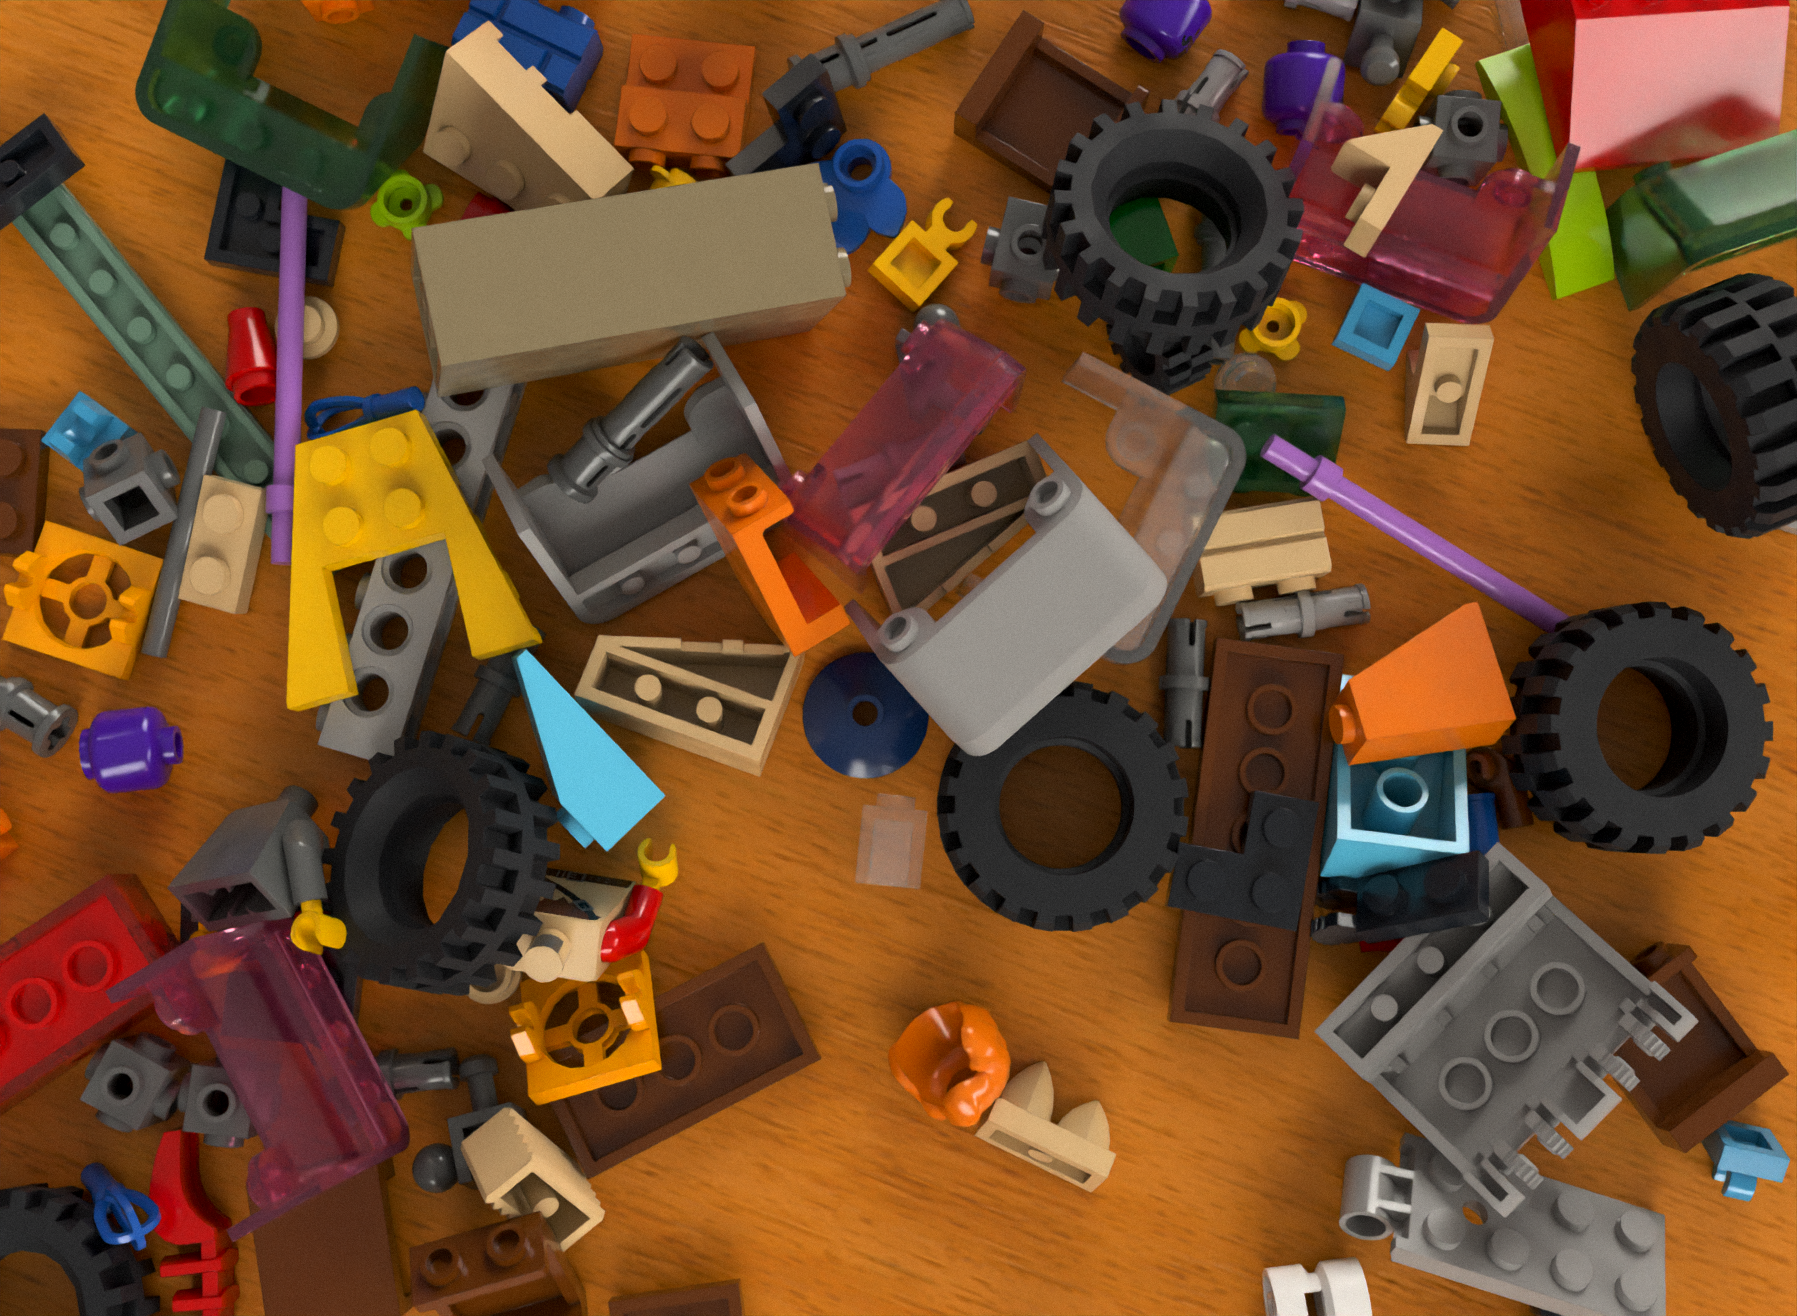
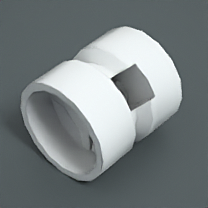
[1262,1257,1372,1316]

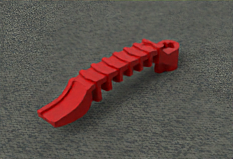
[149,1126,240,1316]

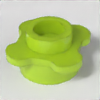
[370,169,444,241]

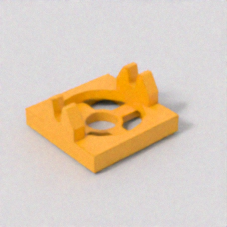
[2,520,164,681]
[508,950,662,1106]

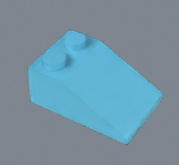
[511,649,666,851]
[1320,674,1470,880]

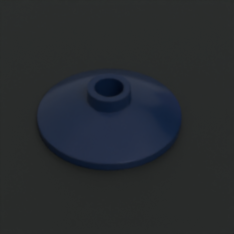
[802,652,929,779]

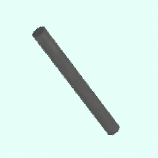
[141,406,227,658]

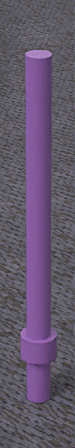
[265,185,308,565]
[1260,434,1570,633]

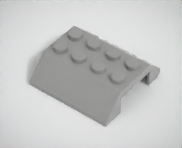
[1314,842,1699,1218]

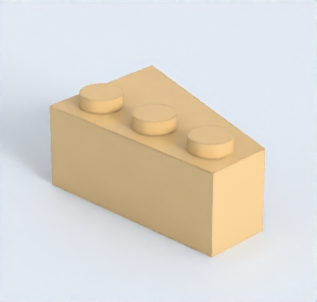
[423,20,634,211]
[849,440,1047,616]
[574,635,805,777]

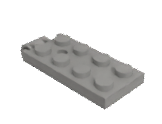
[1339,1132,1666,1316]

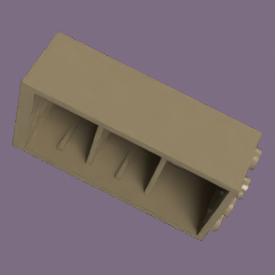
[411,163,852,398]

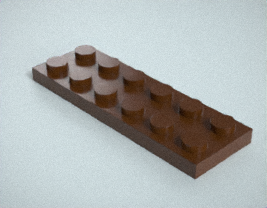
[1167,637,1344,1039]

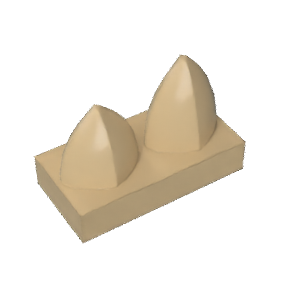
[975,1061,1117,1192]

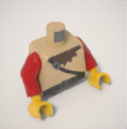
[503,838,678,982]

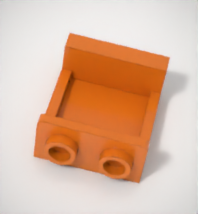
[689,453,851,657]

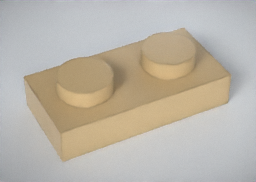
[178,475,268,614]

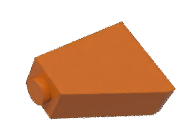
[1329,602,1516,766]

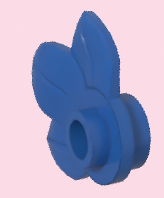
[809,139,907,255]

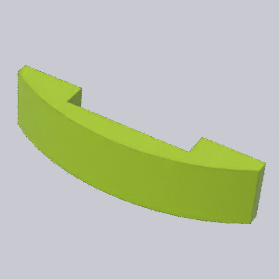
[1475,43,1615,301]

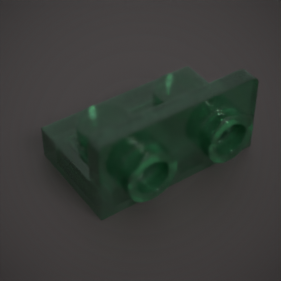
[1206,389,1346,497]

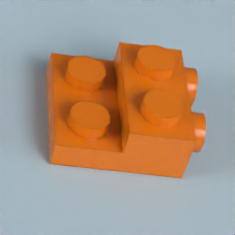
[614,34,757,179]

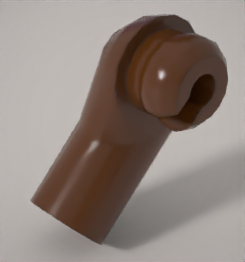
[1466,746,1535,830]

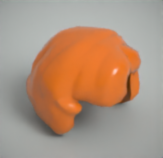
[888,1000,1011,1127]

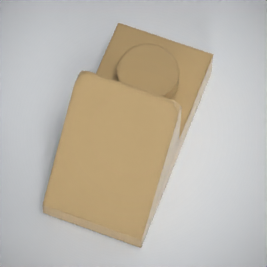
[1331,124,1443,258]
[1405,323,1494,446]

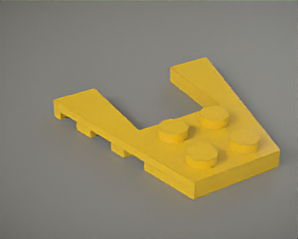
[286,410,542,712]

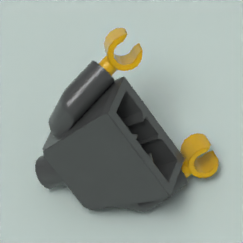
[167,785,347,970]

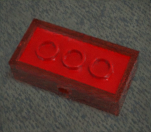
[0,874,203,1116]

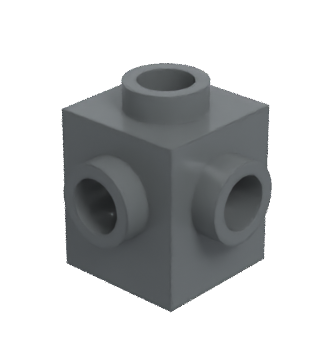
[1413,90,1508,188]
[980,196,1059,303]
[79,432,181,546]
[80,1032,195,1132]
[178,1049,282,1148]

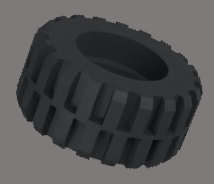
[1631,273,1797,539]
[1500,601,1773,854]
[937,681,1189,932]

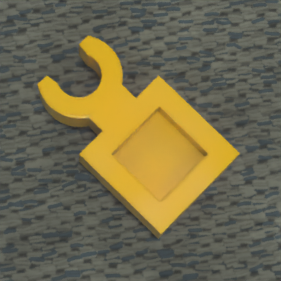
[1373,27,1463,134]
[867,197,977,313]

